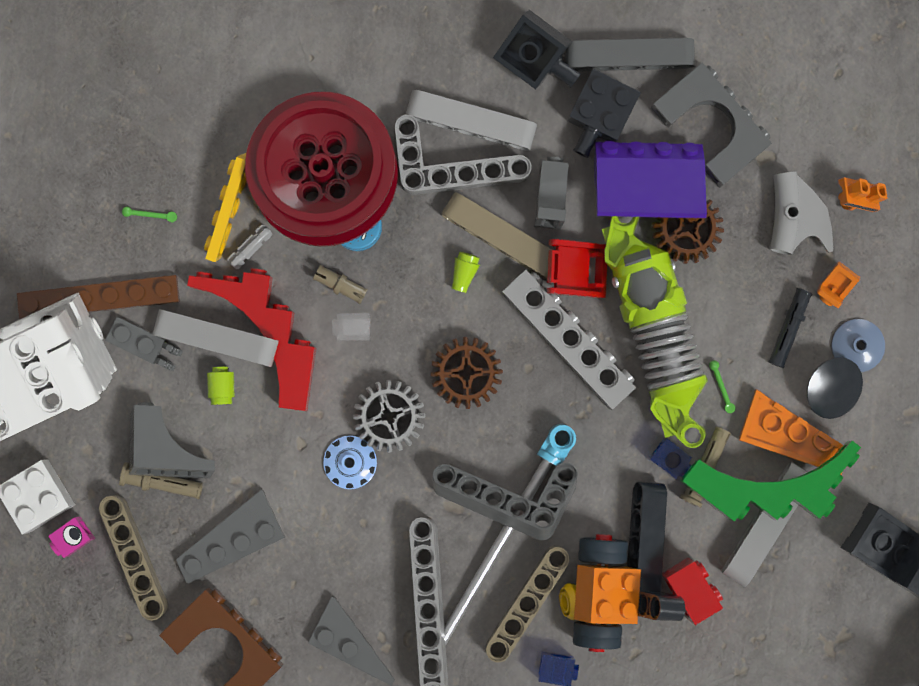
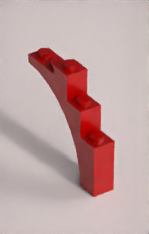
[187,268,316,411]

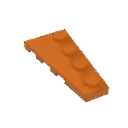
[738,389,843,475]

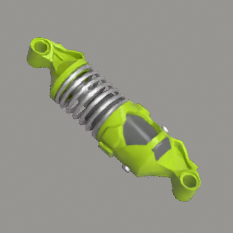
[602,216,708,448]

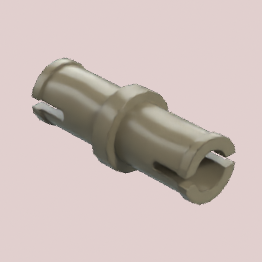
[313,265,368,304]

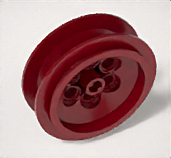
[245,92,398,247]

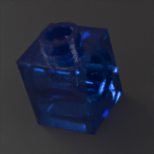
[648,438,692,479]
[538,652,579,686]

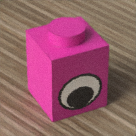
[48,516,95,558]

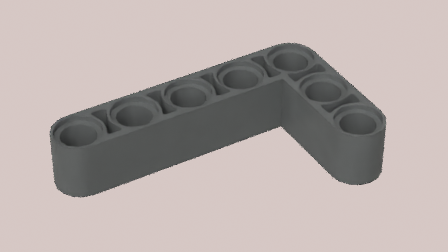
[433,463,578,540]

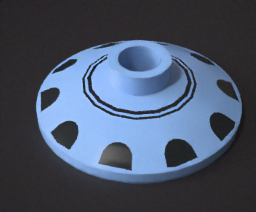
[323,436,377,489]

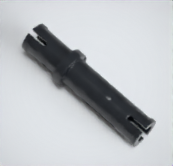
[768,288,813,368]

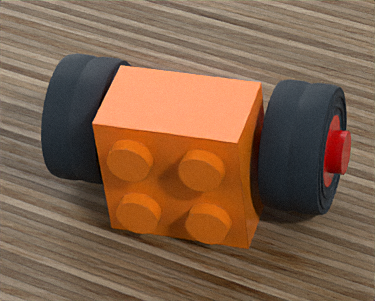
[573,534,641,652]

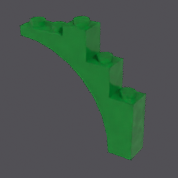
[680,441,861,522]

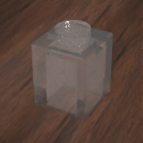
[332,313,371,341]

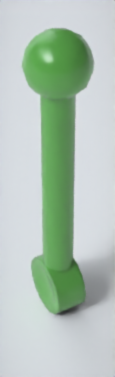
[122,207,177,223]
[709,360,735,413]

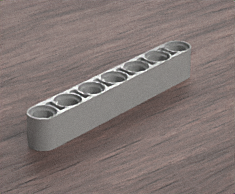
[409,517,448,686]

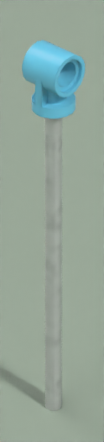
[433,424,576,660]

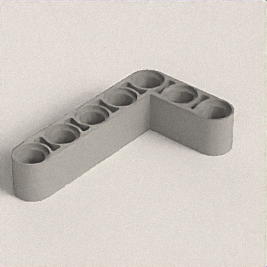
[395,115,532,195]

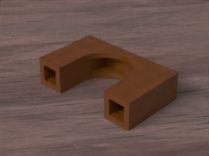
[159,588,283,686]

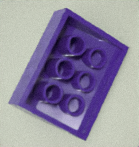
[594,141,707,218]

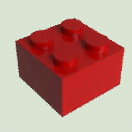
[662,558,723,625]

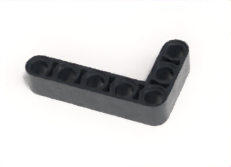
[627,481,685,621]

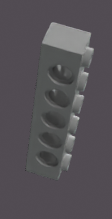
[502,270,636,410]

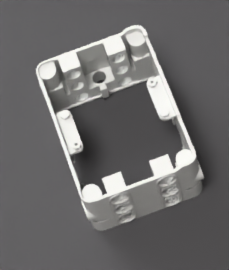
[0,293,117,441]

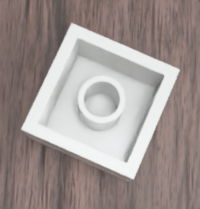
[0,460,75,535]

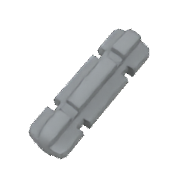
[227,224,272,269]

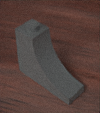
[534,157,569,229]
[129,402,215,478]

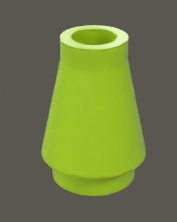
[451,252,480,293]

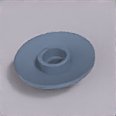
[831,319,885,372]

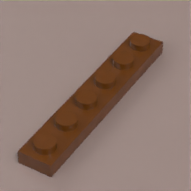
[17,275,180,320]

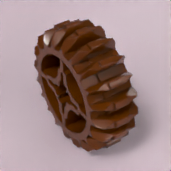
[651,199,724,264]
[430,337,503,409]

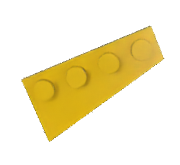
[204,153,247,262]

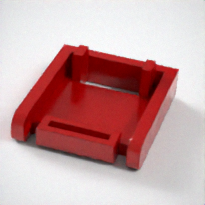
[547,239,607,298]

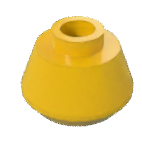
[559,583,576,620]

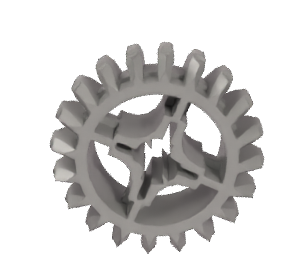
[353,380,425,453]

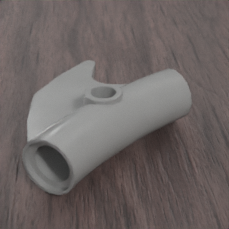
[769,172,833,255]

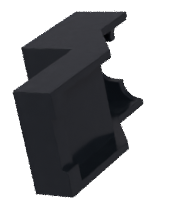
[841,502,919,598]

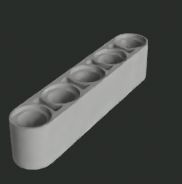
[405,90,537,151]
[152,309,279,367]
[721,462,807,587]

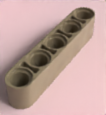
[441,192,552,280]
[99,495,168,621]
[486,545,569,662]

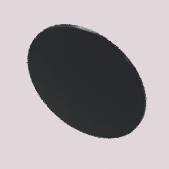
[807,357,863,419]

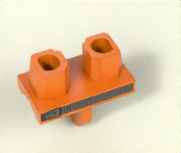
[838,177,887,212]

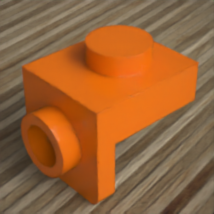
[817,262,860,308]

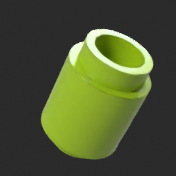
[207,367,235,405]

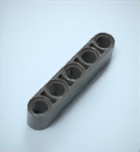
[565,38,695,71]

